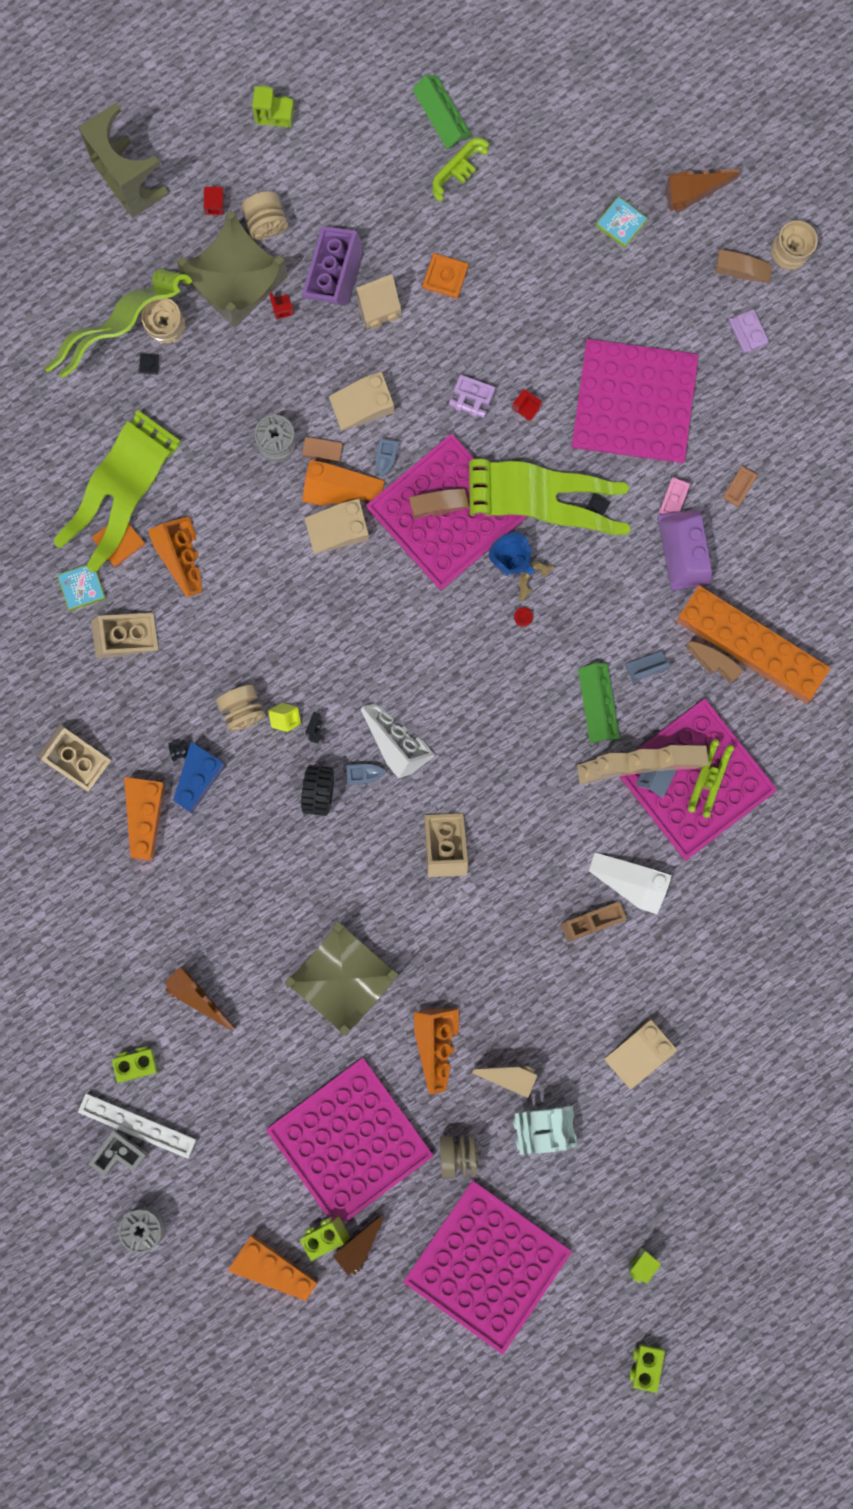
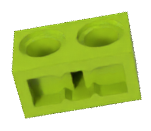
[112,1046,159,1083]
[299,1216,351,1261]
[627,1248,661,1284]
[629,1344,665,1393]

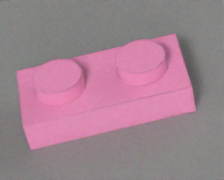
[659,477,690,515]

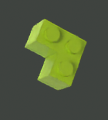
[252,85,294,127]

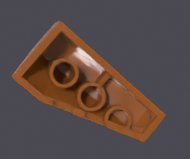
[665,168,740,212]
[164,967,236,1031]

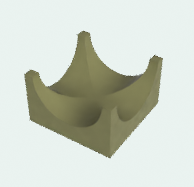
[78,103,169,218]
[177,210,287,328]
[285,922,399,1036]

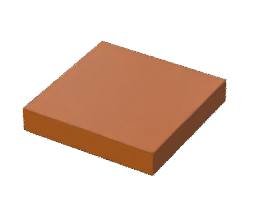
[422,253,469,299]
[91,524,145,568]

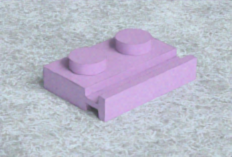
[728,309,769,354]

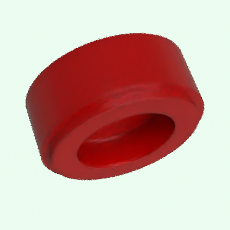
[514,607,533,627]

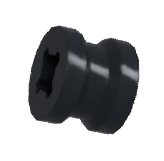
[168,739,187,762]

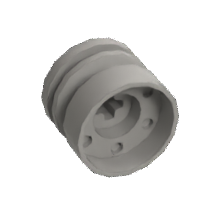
[254,415,296,463]
[118,1207,166,1254]

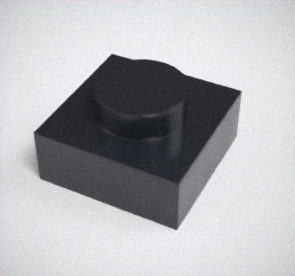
[139,354,160,375]
[585,494,611,516]

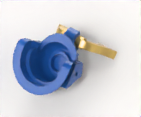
[489,532,554,601]

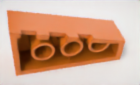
[124,777,166,862]
[227,1234,318,1301]

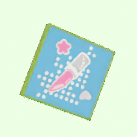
[596,196,648,248]
[57,565,106,611]

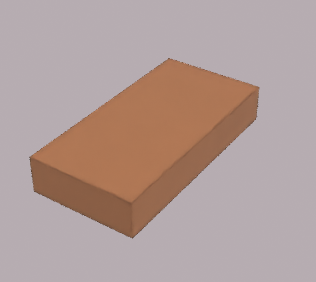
[302,437,343,463]
[722,466,758,508]

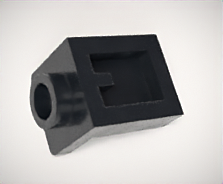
[305,712,325,744]

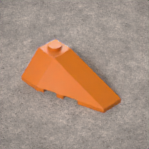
[302,460,385,506]
[148,516,202,597]
[414,1009,459,1095]

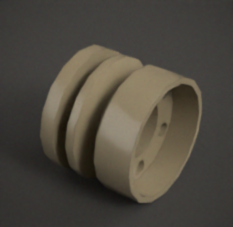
[439,1134,479,1179]

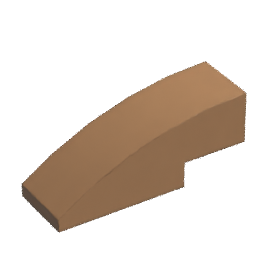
[715,249,772,283]
[409,489,469,520]
[686,641,744,684]
[560,901,627,943]

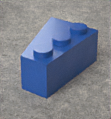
[173,742,225,814]

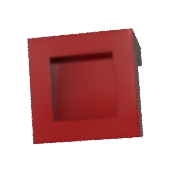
[203,187,224,215]
[269,292,294,320]
[512,389,542,421]

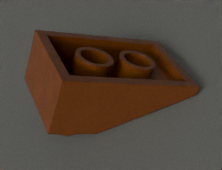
[333,1213,384,1275]

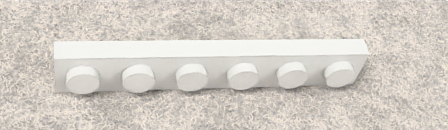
[78,1094,197,1159]

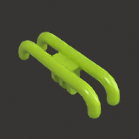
[432,137,489,201]
[688,739,734,818]

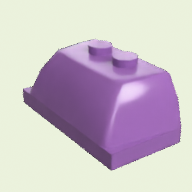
[302,226,362,306]
[657,509,712,591]

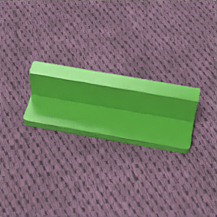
[413,75,472,149]
[578,663,620,743]

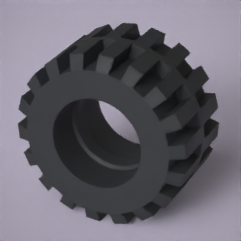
[301,765,334,816]

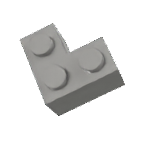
[89,1130,149,1176]

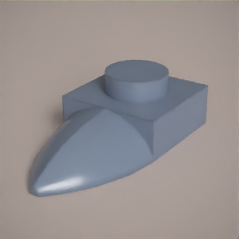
[376,438,399,477]
[346,764,386,786]

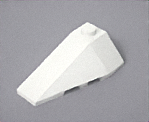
[361,703,435,778]
[589,852,672,914]

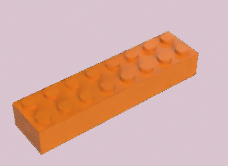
[676,586,831,704]

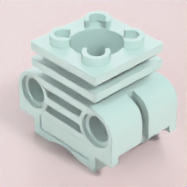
[513,1106,578,1155]

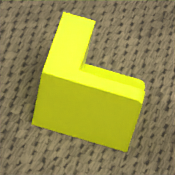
[268,703,301,732]

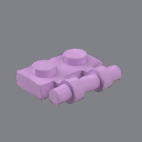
[449,375,496,418]

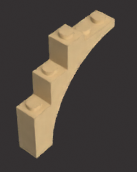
[577,745,709,784]

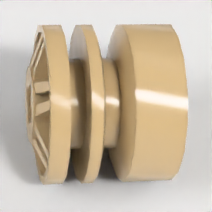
[241,191,288,240]
[771,220,818,270]
[141,298,185,343]
[216,685,266,732]

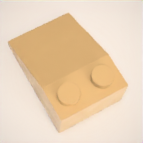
[356,274,401,329]
[329,371,395,431]
[305,499,369,554]
[91,613,158,658]
[37,724,111,792]
[424,813,468,877]
[604,1020,677,1090]
[471,1065,538,1098]

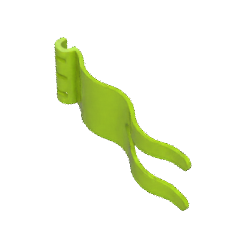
[44,269,192,378]
[54,410,181,573]
[469,459,630,535]

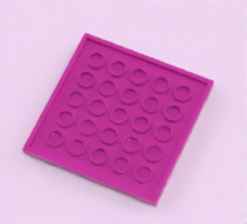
[571,339,698,464]
[366,433,527,591]
[619,698,777,861]
[266,1058,434,1224]
[403,1180,572,1355]

